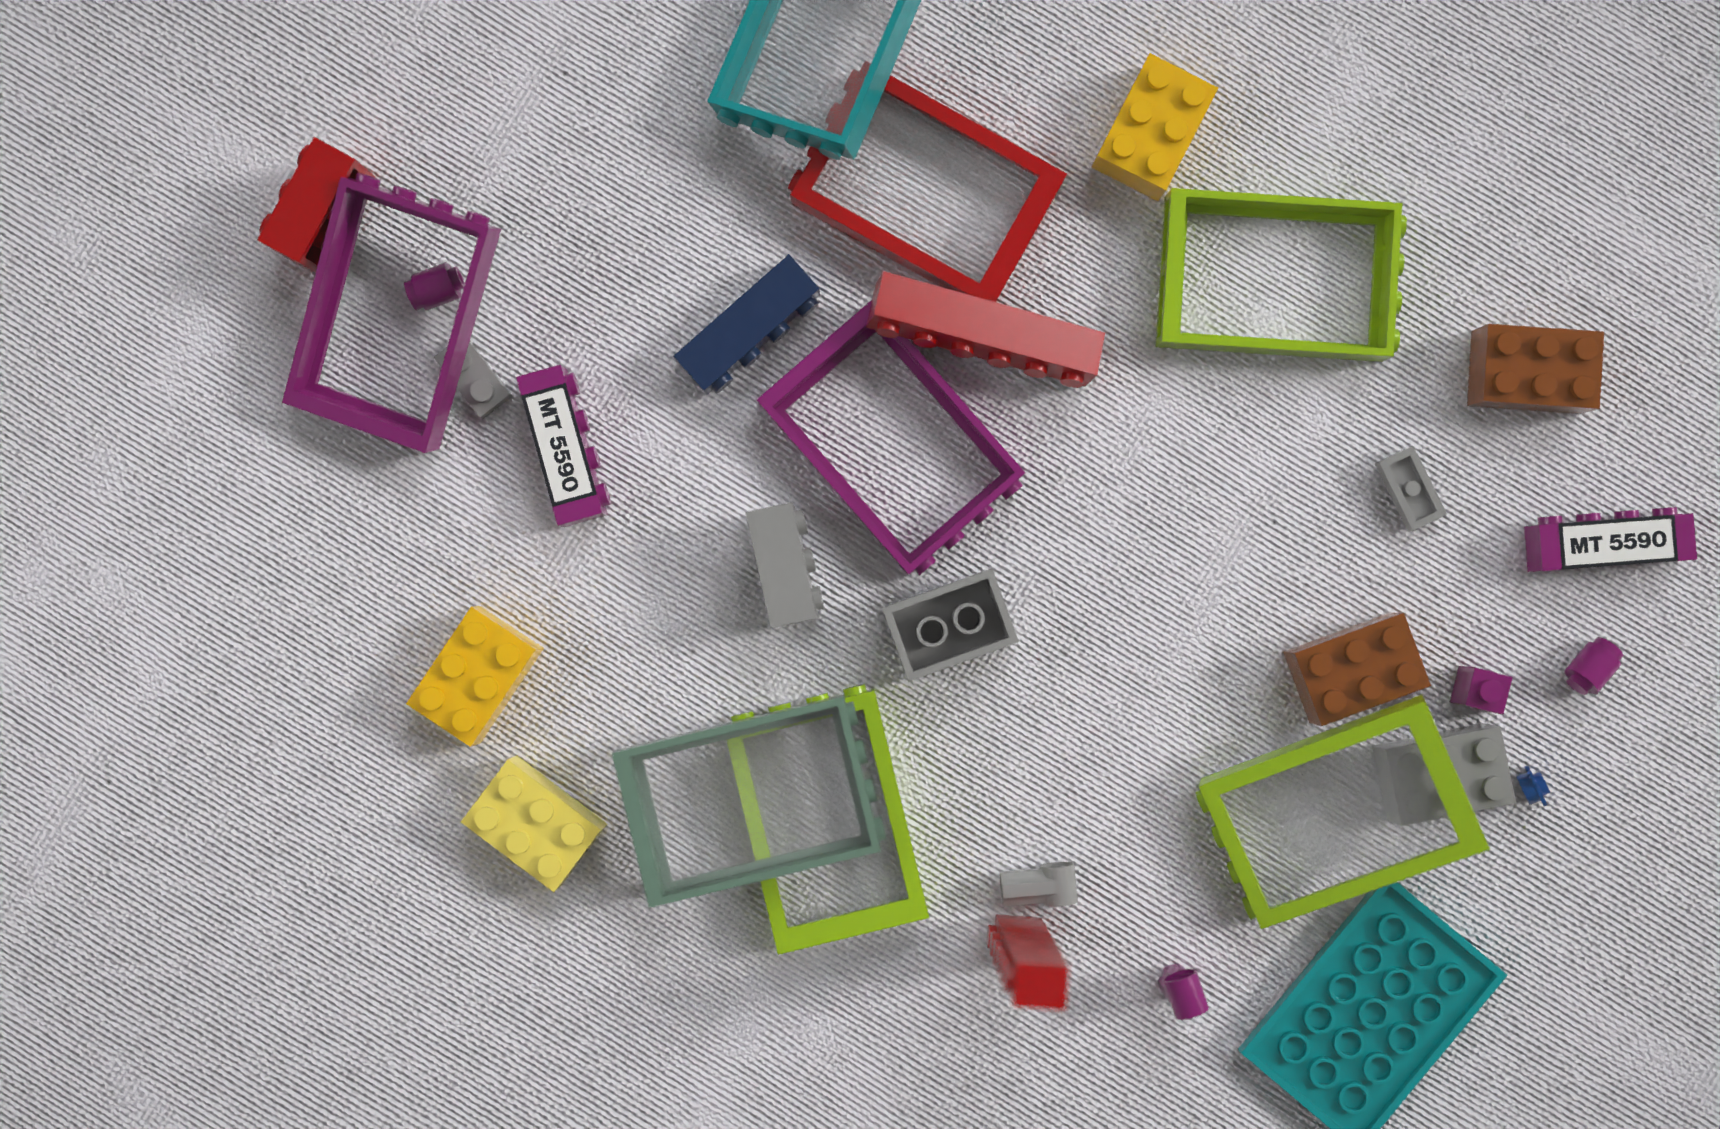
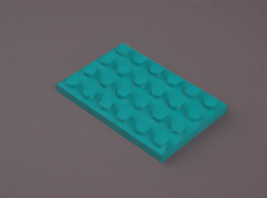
[1238,882,1508,1129]

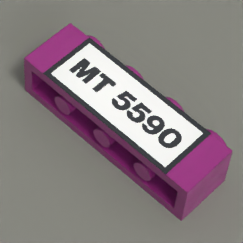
[516,364,611,527]
[1524,507,1697,572]

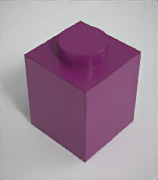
[1450,666,1513,715]

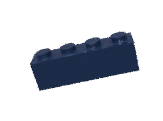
[673,254,820,395]

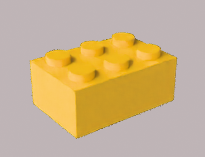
[1091,53,1218,201]
[406,606,544,747]

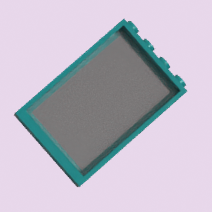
[707,0,921,160]

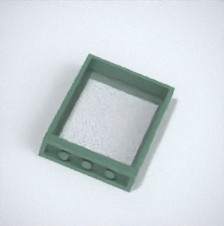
[612,695,887,908]

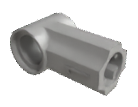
[999,862,1078,907]

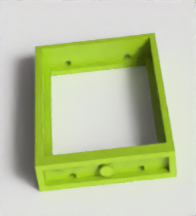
[1155,188,1407,362]

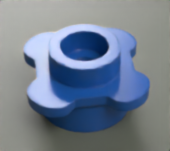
[1516,765,1550,806]

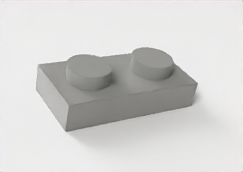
[433,341,513,419]
[1374,446,1447,532]

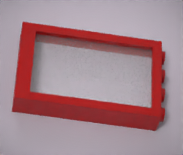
[788,61,1067,302]

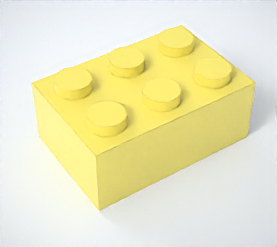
[461,755,607,893]

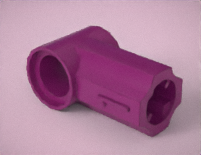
[1158,964,1209,1020]

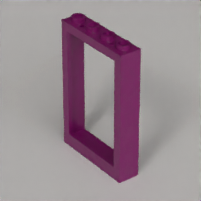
[282,173,501,453]
[757,300,1025,576]

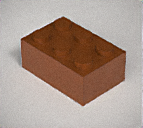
[1467,324,1604,414]
[1283,612,1431,726]

